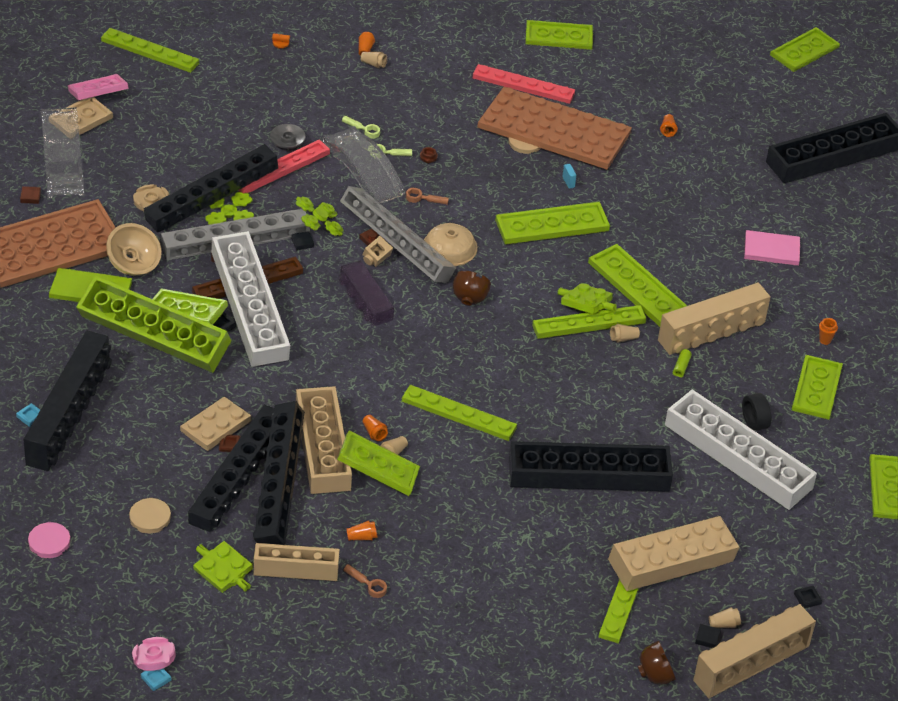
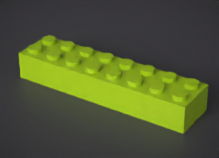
[76,275,232,373]

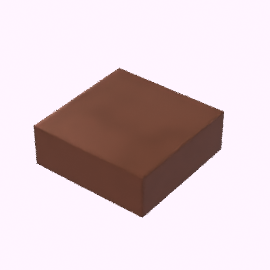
[20,186,41,204]
[219,435,241,452]

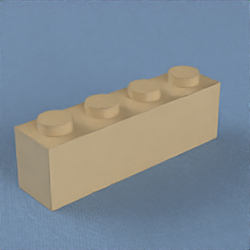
[254,543,339,581]

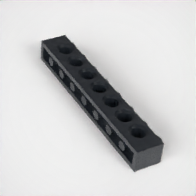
[144,144,278,233]
[253,401,305,545]
[188,404,274,532]

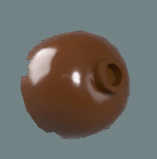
[453,271,491,306]
[637,641,676,685]

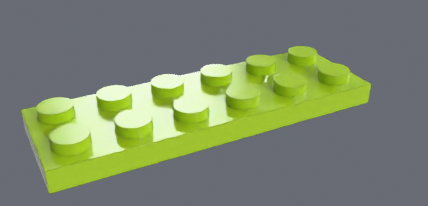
[495,202,610,244]
[588,244,687,327]

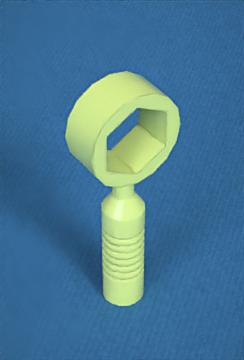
[342,116,380,139]
[370,144,412,158]

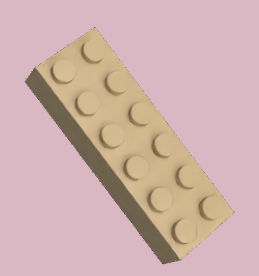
[658,282,770,355]
[296,386,352,494]
[608,516,739,591]
[693,604,816,698]

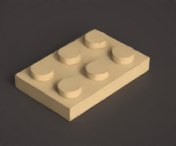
[49,97,113,140]
[180,397,251,451]

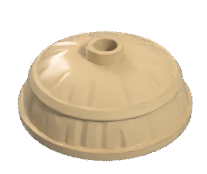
[106,223,161,276]
[424,223,477,266]

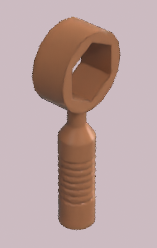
[406,188,449,205]
[344,564,387,598]

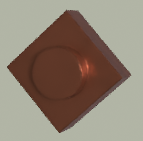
[360,228,385,246]

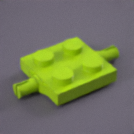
[558,284,617,314]
[193,541,253,593]

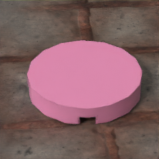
[28,522,70,558]
[132,637,176,671]

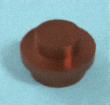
[420,147,438,163]

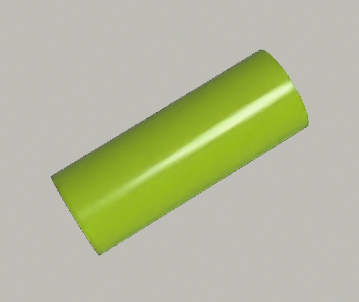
[673,349,692,378]

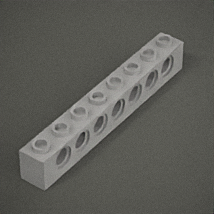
[340,186,456,283]
[161,209,310,260]

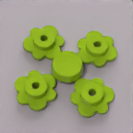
[205,192,254,225]
[296,197,343,236]

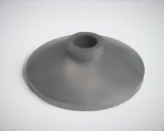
[270,124,306,149]

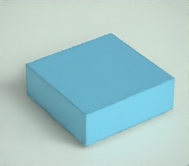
[563,164,577,188]
[16,403,40,427]
[141,668,171,691]

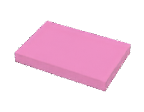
[68,74,129,100]
[744,230,800,266]

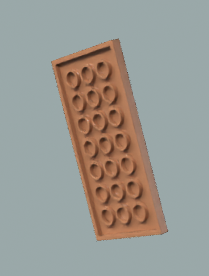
[477,87,632,170]
[0,199,116,288]

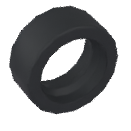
[742,393,772,431]

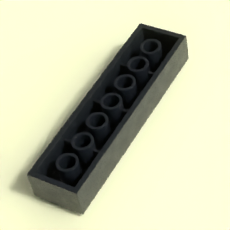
[766,113,898,183]
[23,330,112,471]
[509,441,673,492]

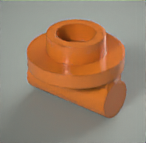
[272,33,290,48]

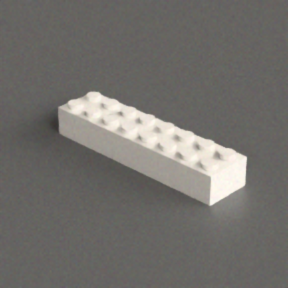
[211,231,290,367]
[665,389,817,510]

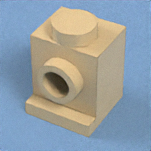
[363,236,393,267]

